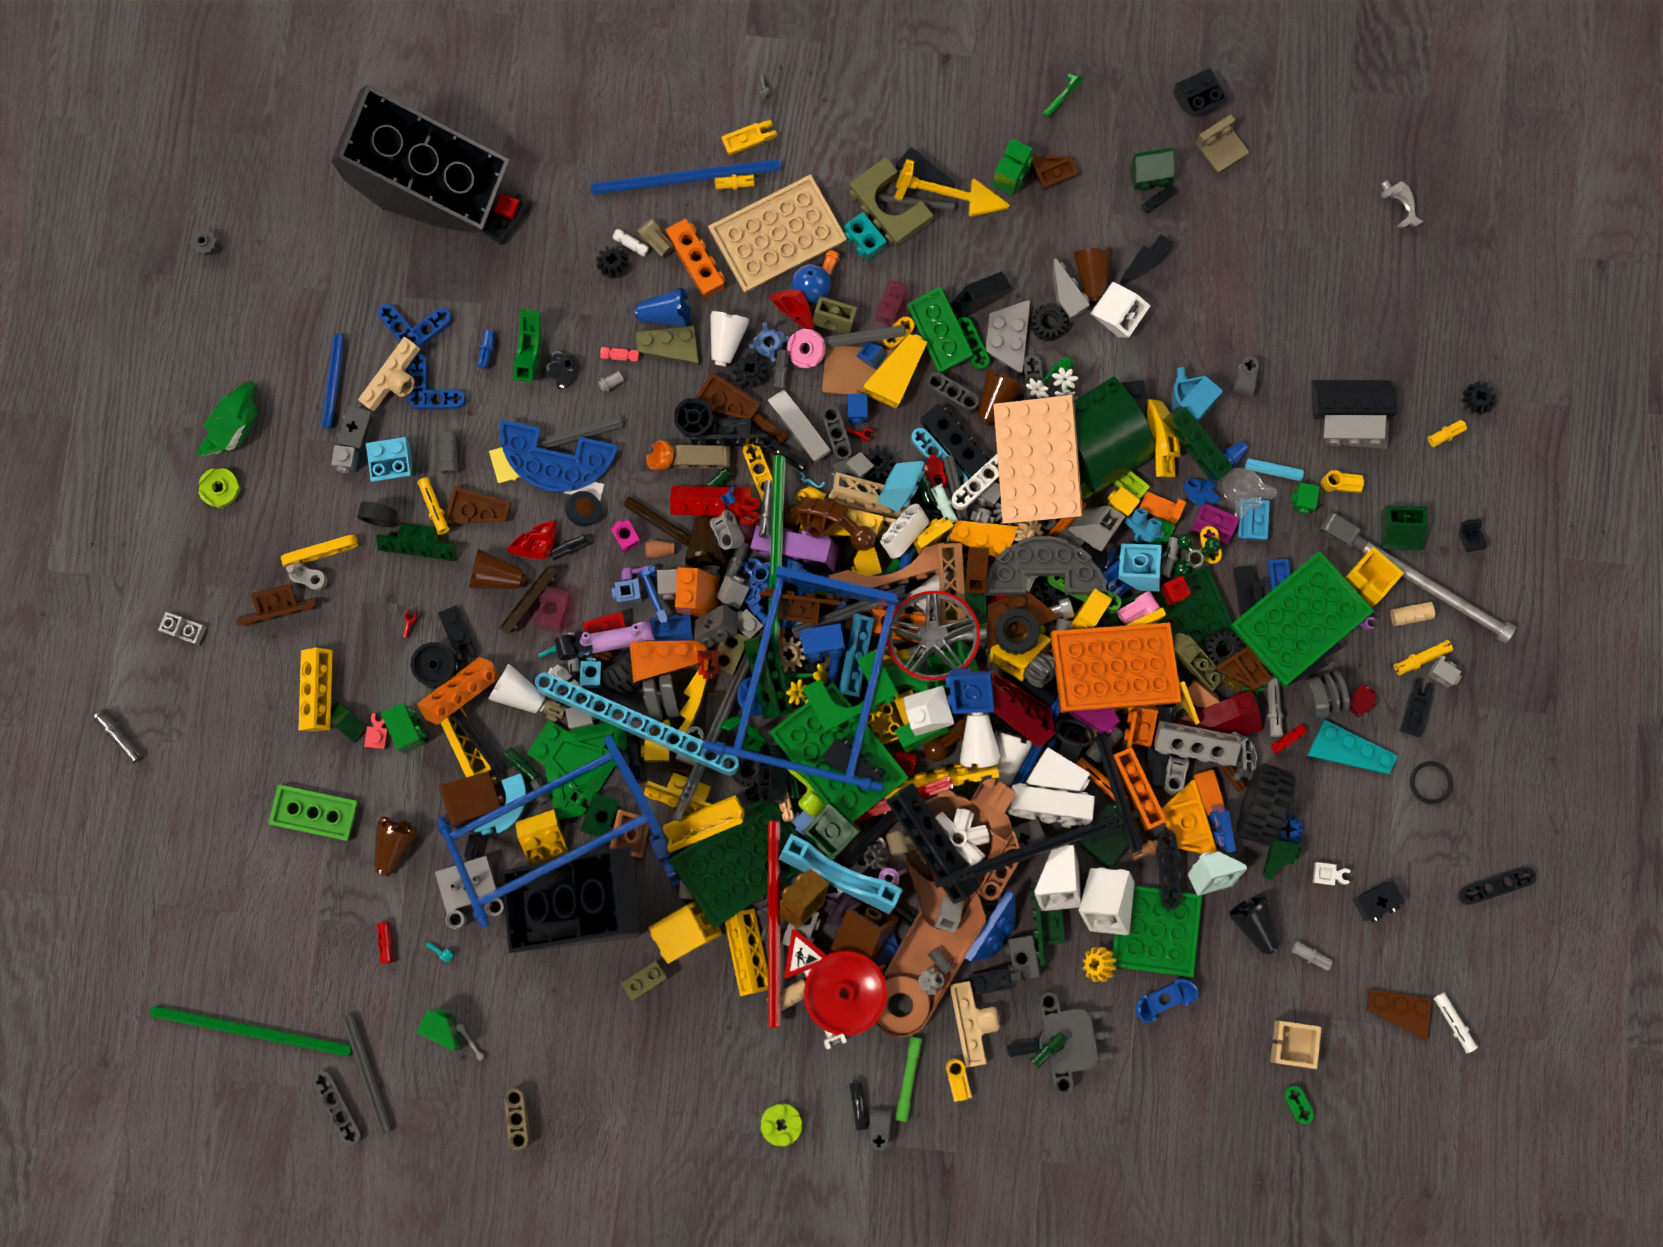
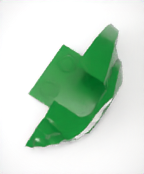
[196,380,258,455]

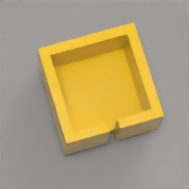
[1345,547,1404,608]

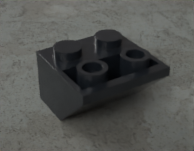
[1173,68,1228,117]

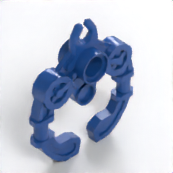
[744,555,817,629]

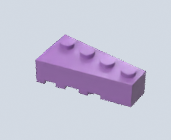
[750,525,841,573]

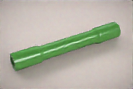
[895,1037,922,1122]

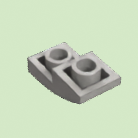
[158,612,207,646]

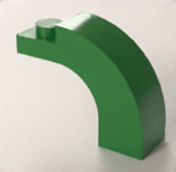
[513,309,542,382]

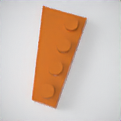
[630,640,710,683]

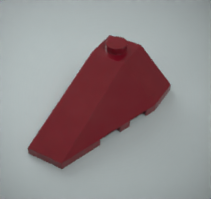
[1175,690,1263,740]

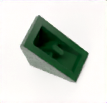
[330,701,367,743]

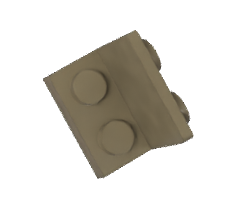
[1196,115,1249,173]

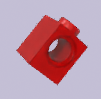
[1161,576,1191,606]

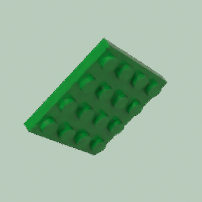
[1112,886,1202,977]

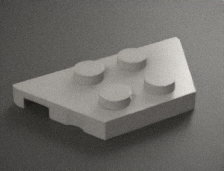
[985,300,1030,375]

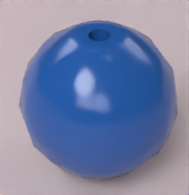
[791,264,831,304]

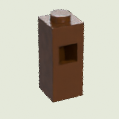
[966,547,989,594]

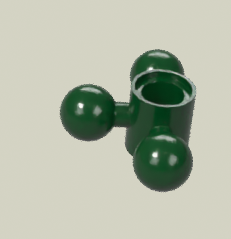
[1174,534,1221,577]

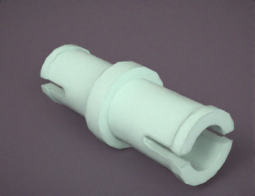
[930,484,958,523]

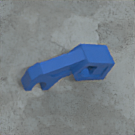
[649,832,680,887]

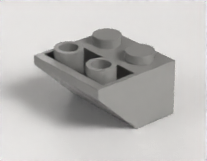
[1068,505,1125,552]

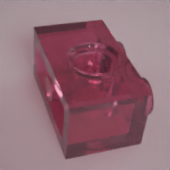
[874,279,908,327]
[533,586,571,634]

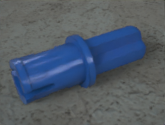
[477,330,496,369]

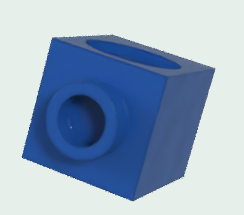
[847,394,868,425]

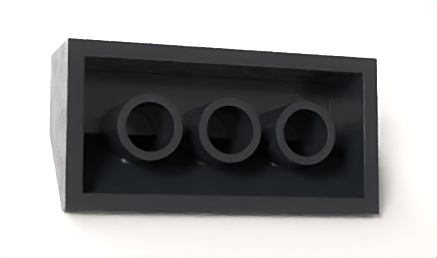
[1311,380,1397,419]

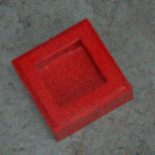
[494,194,520,220]

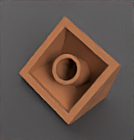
[609,810,649,858]

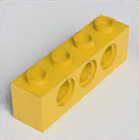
[298,648,333,732]

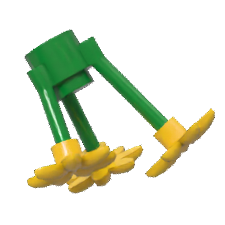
[784,663,828,705]

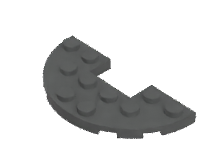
[985,536,1107,595]

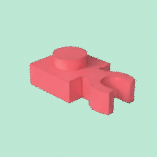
[364,713,388,750]

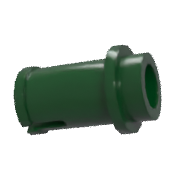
[707,468,732,487]

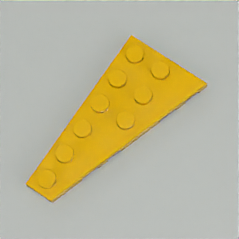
[882,762,999,800]

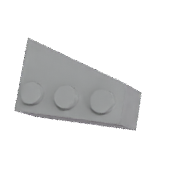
[1324,415,1389,449]

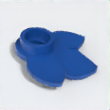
[1183,478,1220,506]

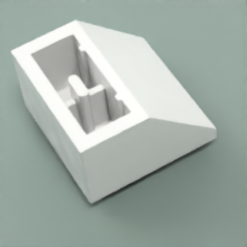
[1091,282,1150,338]

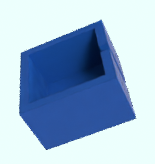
[800,623,846,662]

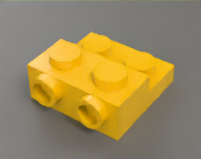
[911,517,954,555]

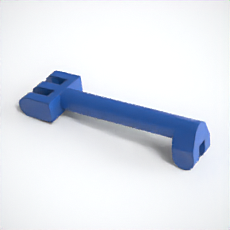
[640,565,671,631]

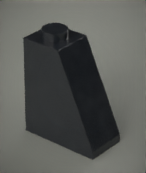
[951,271,1012,318]

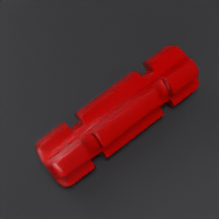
[1270,724,1307,754]

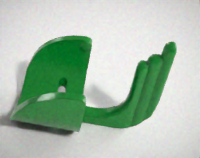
[717,716,768,753]

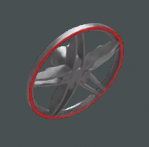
[887,591,980,682]

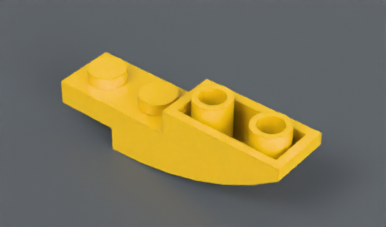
[1146,399,1181,478]

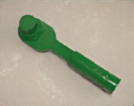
[1042,73,1082,118]

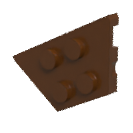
[986,590,1058,650]

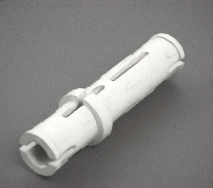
[1433,992,1478,1053]

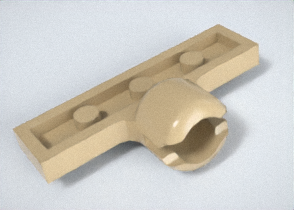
[358,337,420,411]
[950,981,1000,1068]

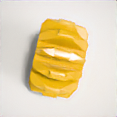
[1081,947,1117,982]

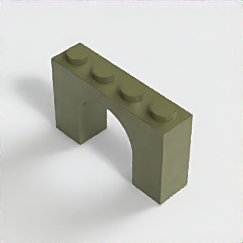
[848,157,933,248]

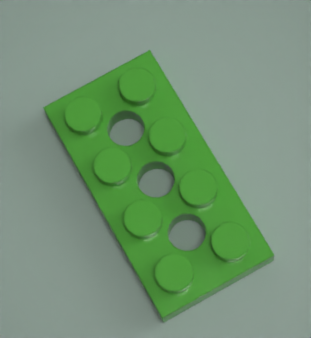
[268,784,359,841]

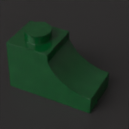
[1262,837,1301,880]

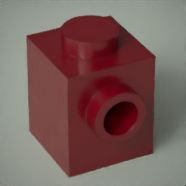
[1349,684,1378,718]

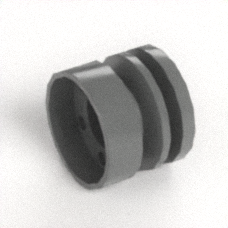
[1301,670,1350,720]

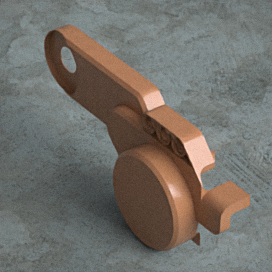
[876,777,1020,1037]

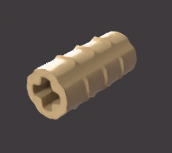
[1390,602,1435,626]
[767,979,805,1012]

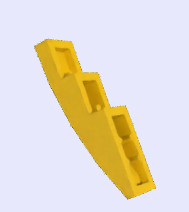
[676,659,710,739]

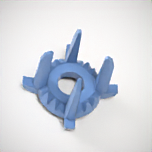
[749,322,790,362]

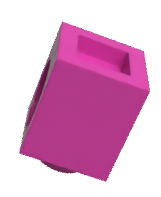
[611,520,641,553]

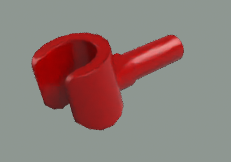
[845,428,873,442]
[403,608,418,638]

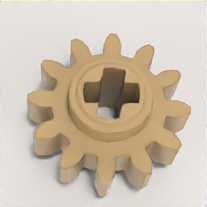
[1014,521,1044,542]
[778,637,806,672]

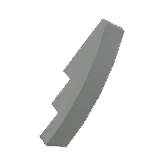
[768,389,831,463]

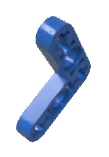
[378,304,452,348]
[408,353,466,410]

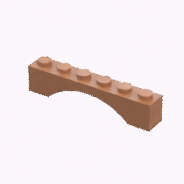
[828,542,950,603]

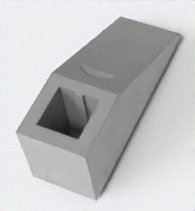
[1052,258,1090,323]

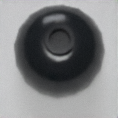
[674,398,713,438]

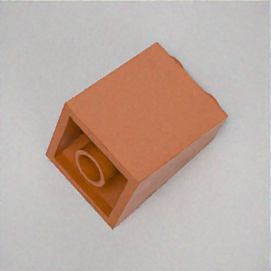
[675,567,720,617]

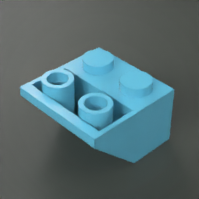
[366,437,412,482]
[877,461,924,513]

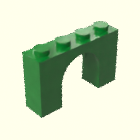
[802,650,898,735]
[886,658,950,753]

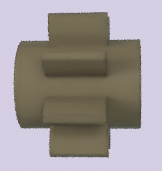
[543,699,568,722]

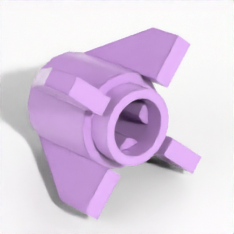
[878,867,907,886]

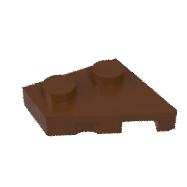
[1216,647,1272,691]

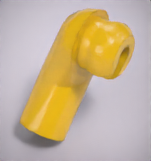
[797,486,827,502]

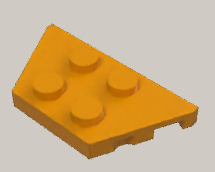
[1161,780,1217,854]

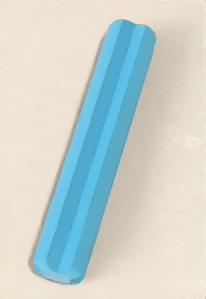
[1245,458,1304,481]

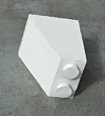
[1025,748,1090,793]
[1035,845,1081,911]
[1079,867,1134,935]

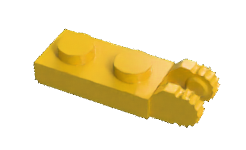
[721,120,778,156]

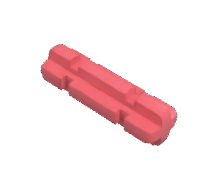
[600,347,639,362]

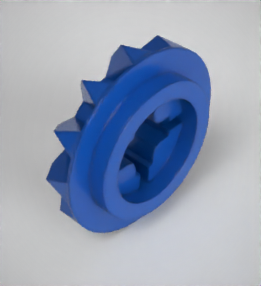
[1278,813,1304,842]

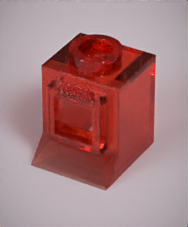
[697,650,720,679]

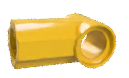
[1321,470,1364,493]
[945,1058,972,1102]

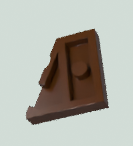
[1031,154,1079,190]

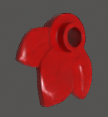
[916,455,949,492]

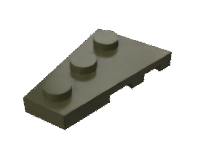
[636,326,699,365]

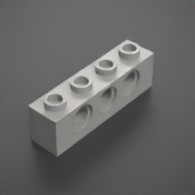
[1154,720,1241,766]

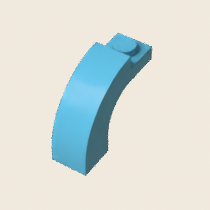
[474,774,528,836]

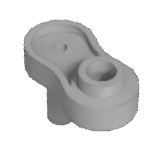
[286,563,328,591]

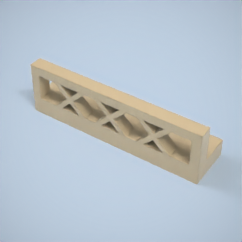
[828,472,910,520]

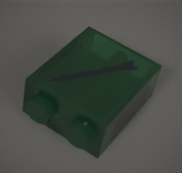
[1076,804,1140,869]

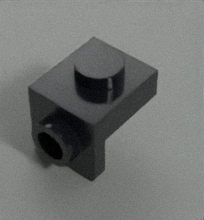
[1459,519,1487,553]

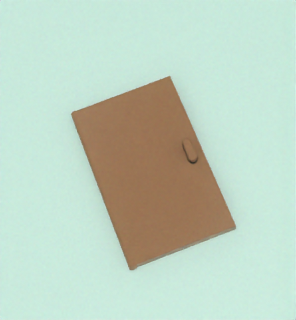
[822,345,904,400]

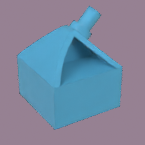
[1172,367,1223,422]

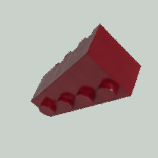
[989,670,1056,748]

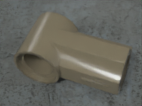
[636,218,674,258]
[886,830,917,856]

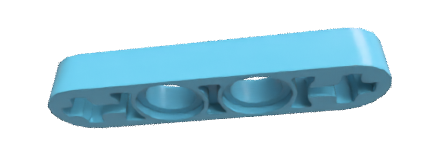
[911,428,968,486]

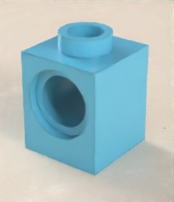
[580,658,603,688]

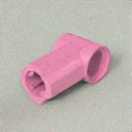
[1117,591,1160,626]

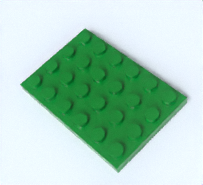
[1230,551,1374,687]
[769,682,909,822]

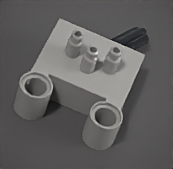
[435,835,505,929]

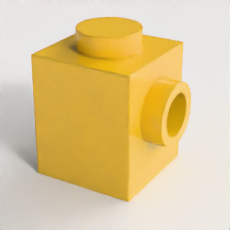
[1107,486,1140,520]

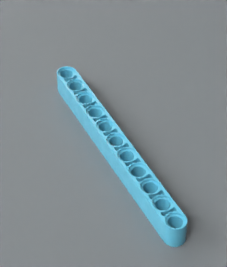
[535,673,739,776]

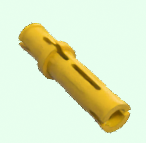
[417,477,450,535]
[1394,640,1453,676]

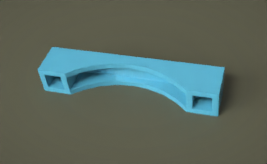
[779,834,902,914]

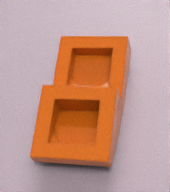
[1193,769,1225,816]

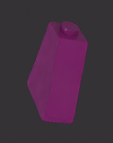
[1057,702,1120,735]

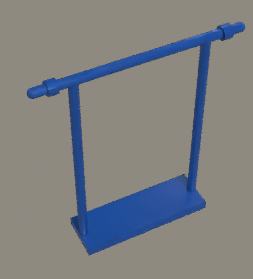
[702,566,898,791]
[437,735,661,928]

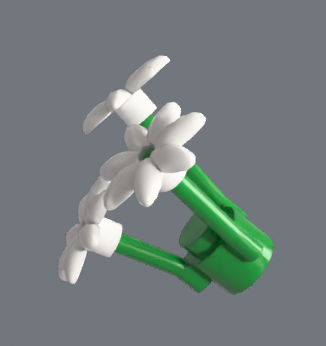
[1026,357,1079,401]

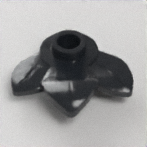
[543,351,579,390]

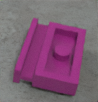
[1191,504,1240,544]

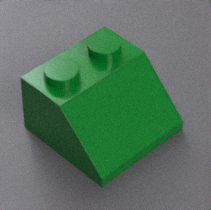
[416,1007,462,1051]

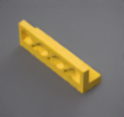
[441,707,492,778]
[662,795,745,853]
[725,908,768,996]

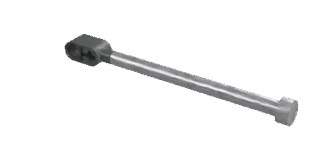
[1319,513,1516,644]

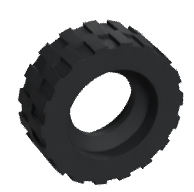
[994,608,1040,655]

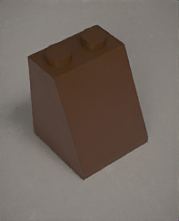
[439,771,505,828]
[831,900,900,962]

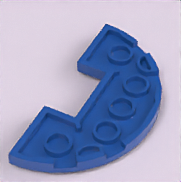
[500,419,618,492]

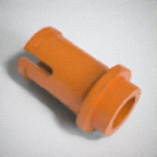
[822,250,840,277]

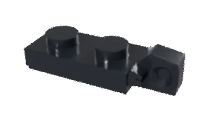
[970,967,1027,995]

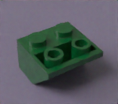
[1381,506,1427,551]

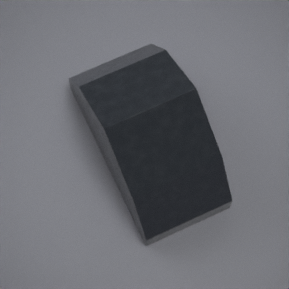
[331,85,509,233]

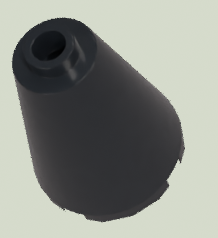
[1229,895,1280,955]

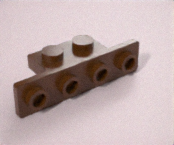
[236,583,317,626]
[759,588,841,624]

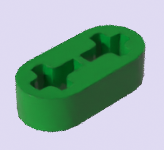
[1283,1086,1314,1124]

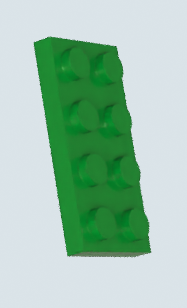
[907,286,975,374]

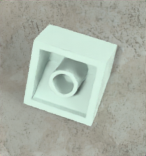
[1188,852,1247,896]

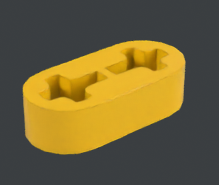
[883,317,914,349]
[1200,526,1222,564]

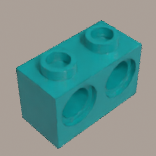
[844,212,887,261]

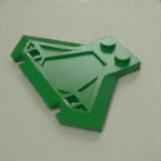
[527,720,628,821]

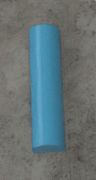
[839,614,875,697]

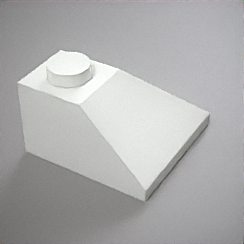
[904,685,954,736]

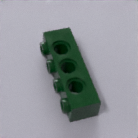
[1163,407,1233,481]
[743,634,794,719]

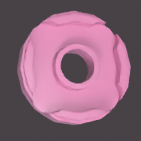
[787,329,826,368]

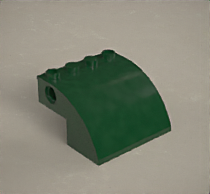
[1074,376,1156,495]

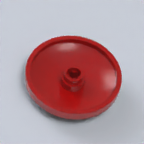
[804,951,887,1036]

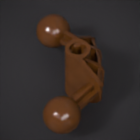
[783,497,876,551]
[924,661,988,762]

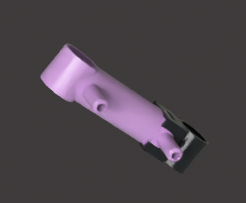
[554,622,655,661]

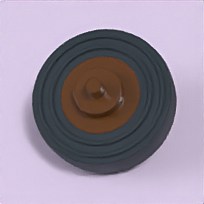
[565,491,601,527]

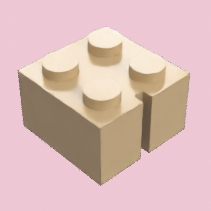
[1270,1021,1321,1069]

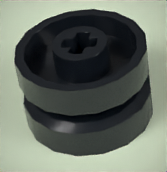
[410,642,460,689]

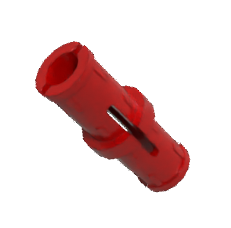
[377,922,393,964]

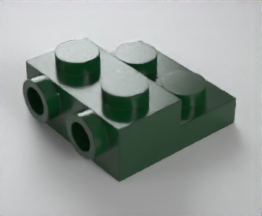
[803,802,861,860]

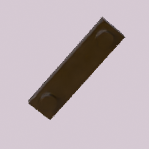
[499,566,557,635]

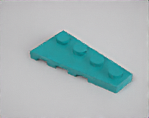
[1306,720,1398,775]

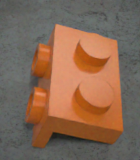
[1124,706,1158,748]

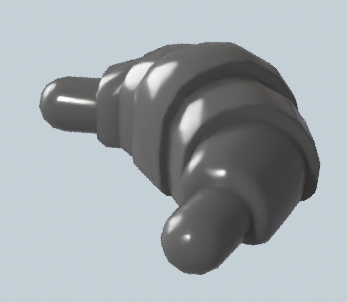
[1231,731,1258,781]

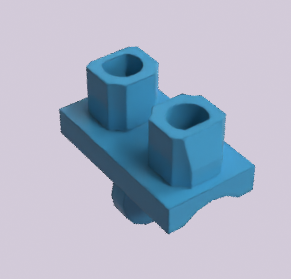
[1125,508,1164,543]

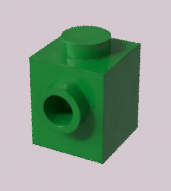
[1290,483,1320,515]

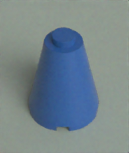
[635,288,690,327]

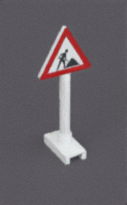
[784,929,846,1049]

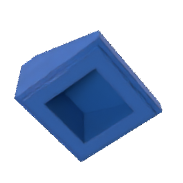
[857,342,887,369]

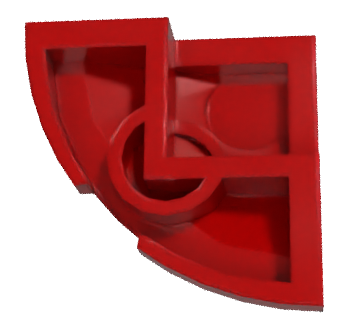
[769,290,814,329]
[507,520,557,559]

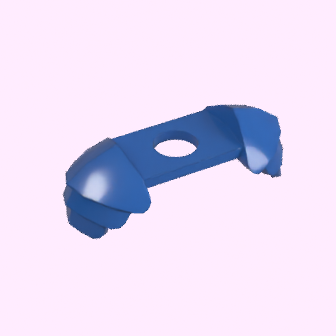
[1135,979,1198,1023]

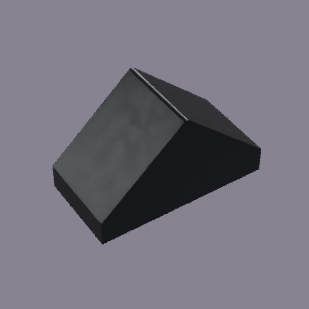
[501,847,640,953]

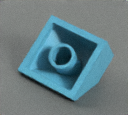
[1119,544,1162,592]

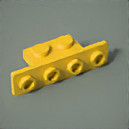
[644,772,712,814]

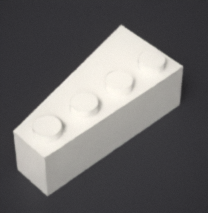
[1008,783,1094,828]

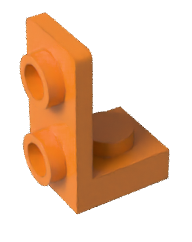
[1139,492,1186,525]

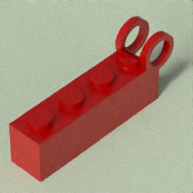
[670,486,760,524]

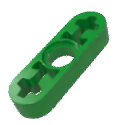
[958,317,989,371]

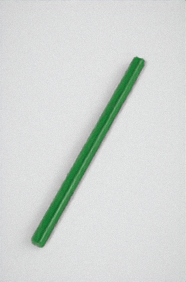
[768,455,785,652]
[150,1006,352,1057]

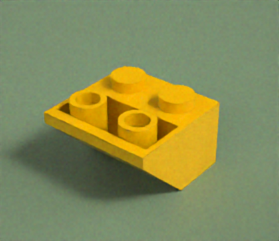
[515,810,569,865]

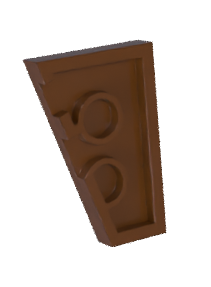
[695,372,761,419]
[445,486,512,524]
[1366,989,1432,1041]

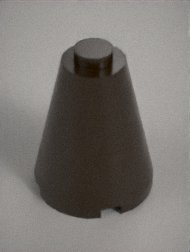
[685,515,725,568]

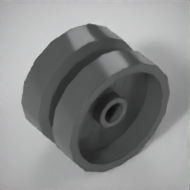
[642,673,680,722]

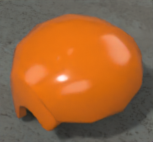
[646,440,674,470]

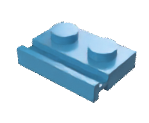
[1238,499,1270,541]

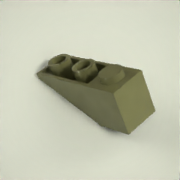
[1172,633,1226,691]

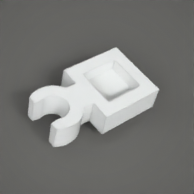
[1313,862,1350,886]

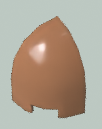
[1187,677,1220,708]

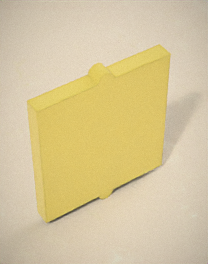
[489,447,521,484]

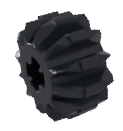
[596,245,629,279]
[1461,381,1497,415]

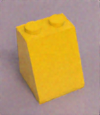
[648,902,723,964]

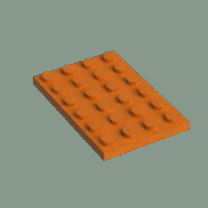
[1050,623,1182,713]

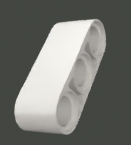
[880,504,929,558]

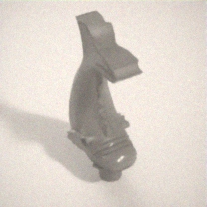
[1381,180,1424,229]

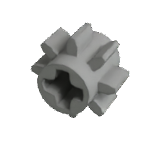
[970,508,995,524]
[918,968,944,995]

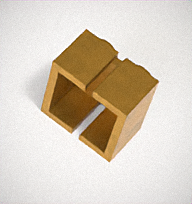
[779,868,829,930]

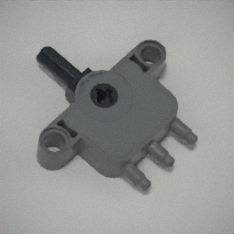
[1007,992,1114,1095]

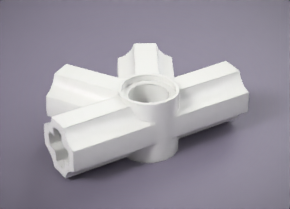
[935,808,990,866]

